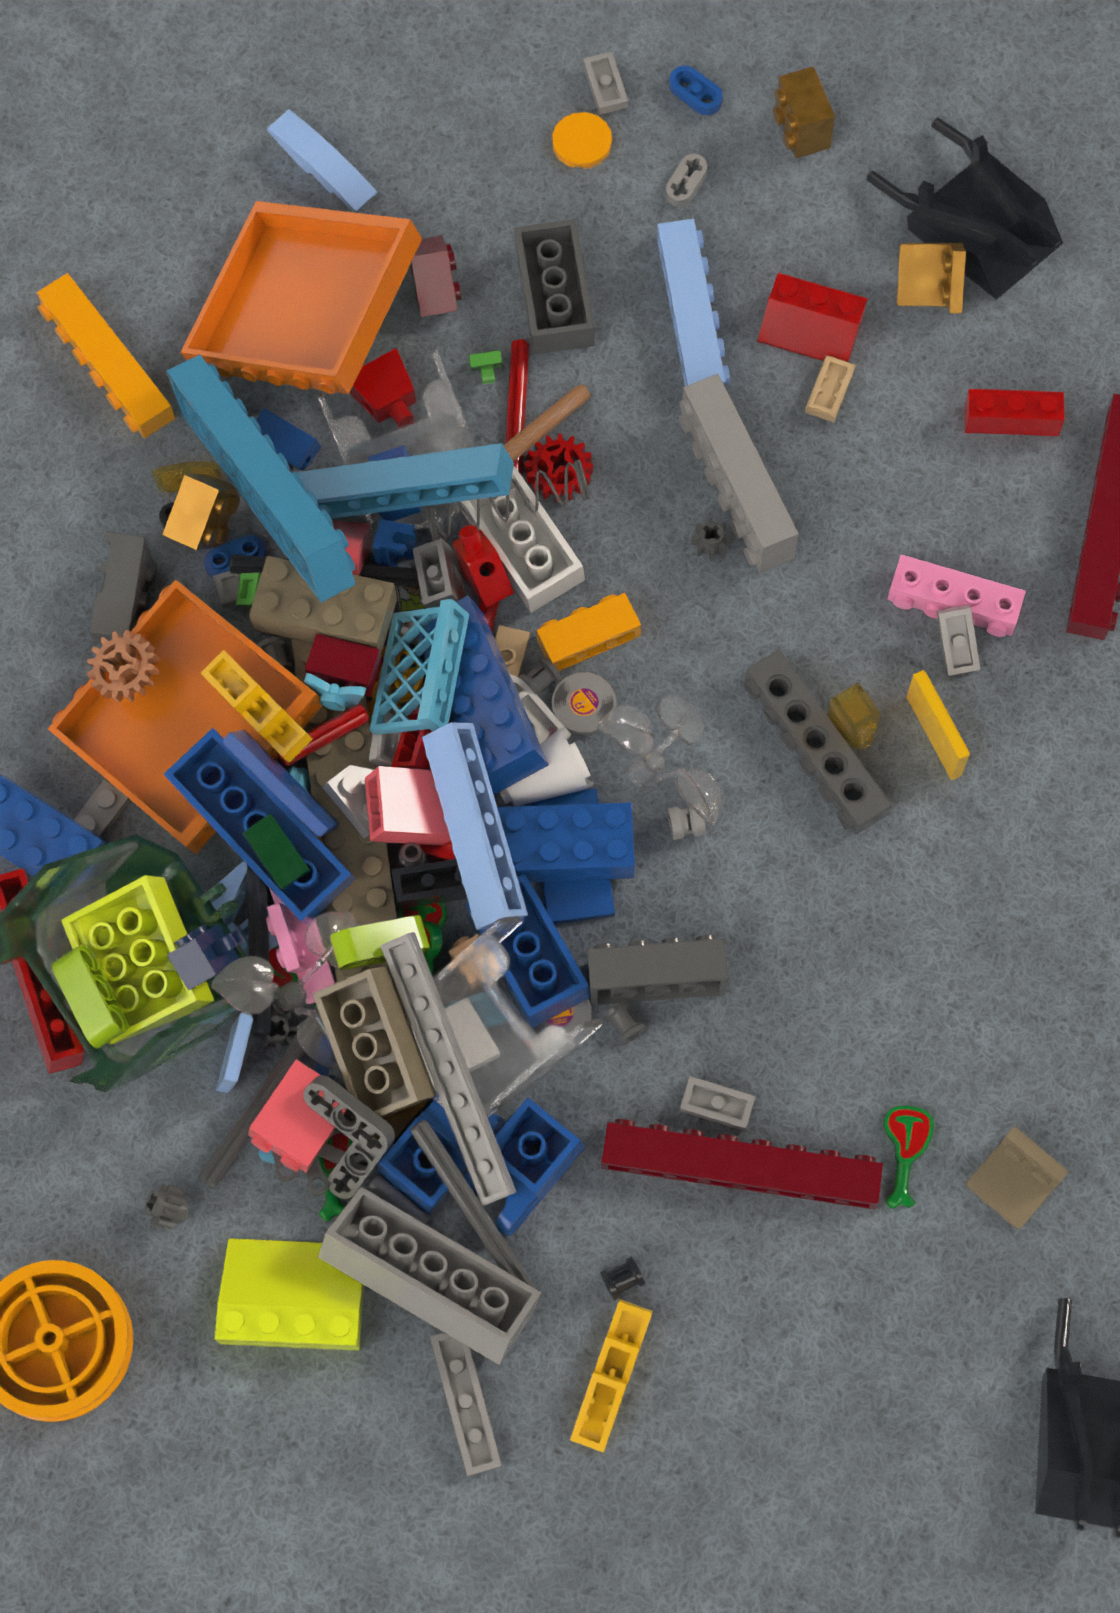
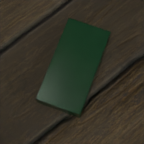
[242,813,311,890]

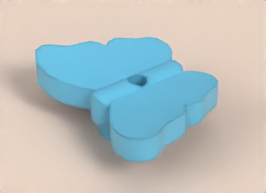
[304,673,366,711]

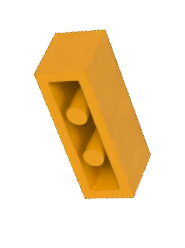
[536,593,641,671]

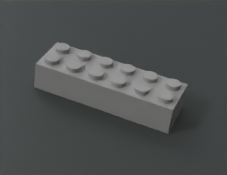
[679,374,799,573]
[318,1187,541,1365]

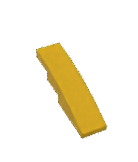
[201,650,313,763]
[570,1299,653,1452]

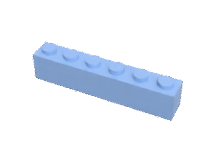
[657,219,730,386]
[422,723,528,930]

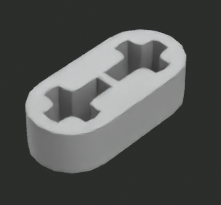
[665,154,707,207]

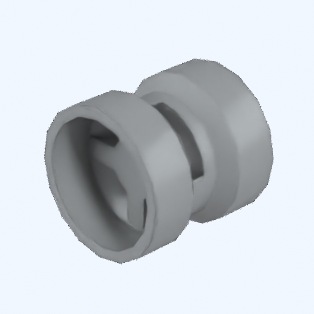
[667,803,706,840]

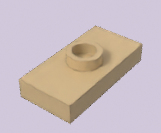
[805,355,856,422]
[495,625,530,677]

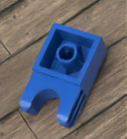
[377,1095,506,1215]
[463,1097,585,1237]

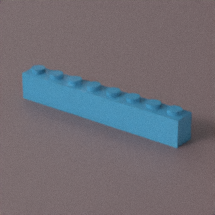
[297,443,514,519]

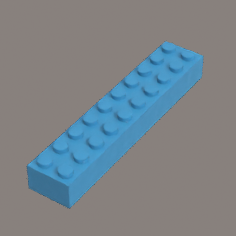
[166,354,356,603]

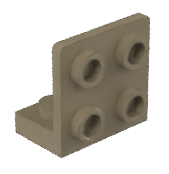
[966,1126,1069,1230]

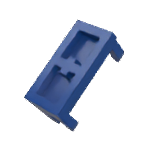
[256,408,322,471]
[373,519,418,567]

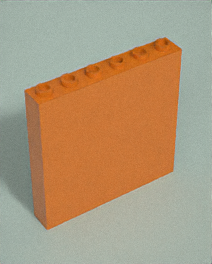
[180,201,422,395]
[48,579,322,855]

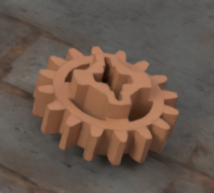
[87,630,159,703]

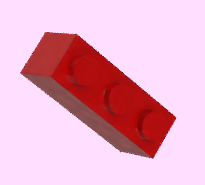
[964,389,1065,436]

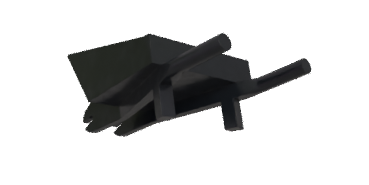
[866,117,1064,300]
[1035,1298,1120,1538]

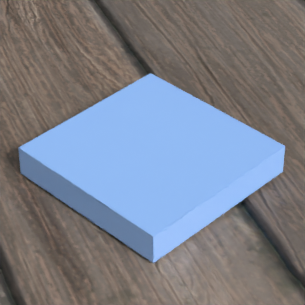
[216,1013,253,1093]

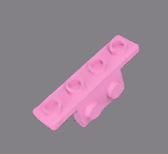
[266,889,336,1005]

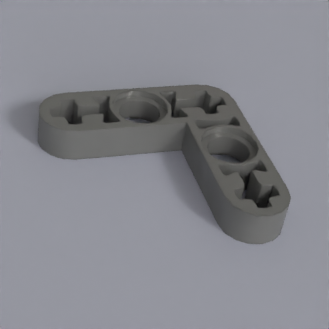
[303,1075,395,1199]

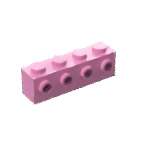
[887,555,1026,637]

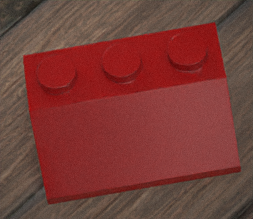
[757,273,868,362]

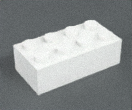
[461,467,585,613]

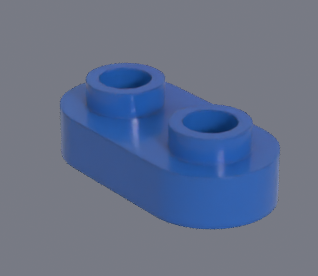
[669,66,723,115]
[204,535,266,578]

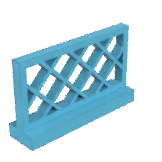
[369,599,469,735]

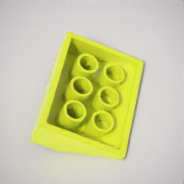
[61,875,214,1044]
[215,1238,364,1351]

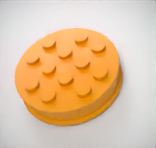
[0,1260,134,1422]

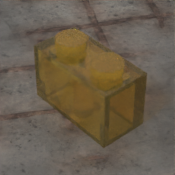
[827,682,881,751]

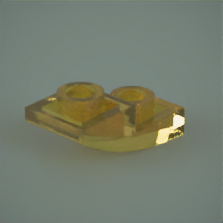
[151,461,223,493]

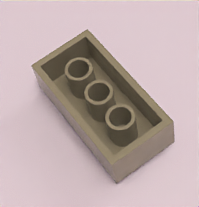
[249,556,397,654]
[312,966,436,1124]

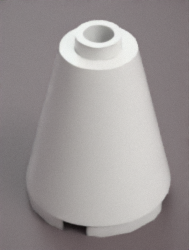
[499,727,593,807]

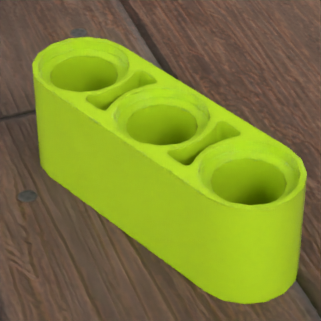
[330,915,430,970]
[52,944,129,1048]

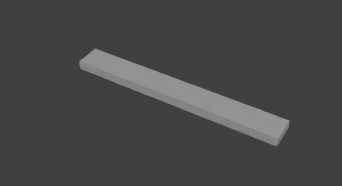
[381,932,516,1206]

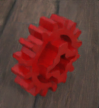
[525,433,593,502]

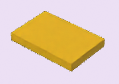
[906,670,970,781]

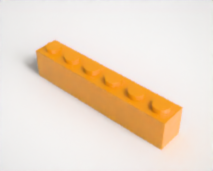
[36,273,175,439]

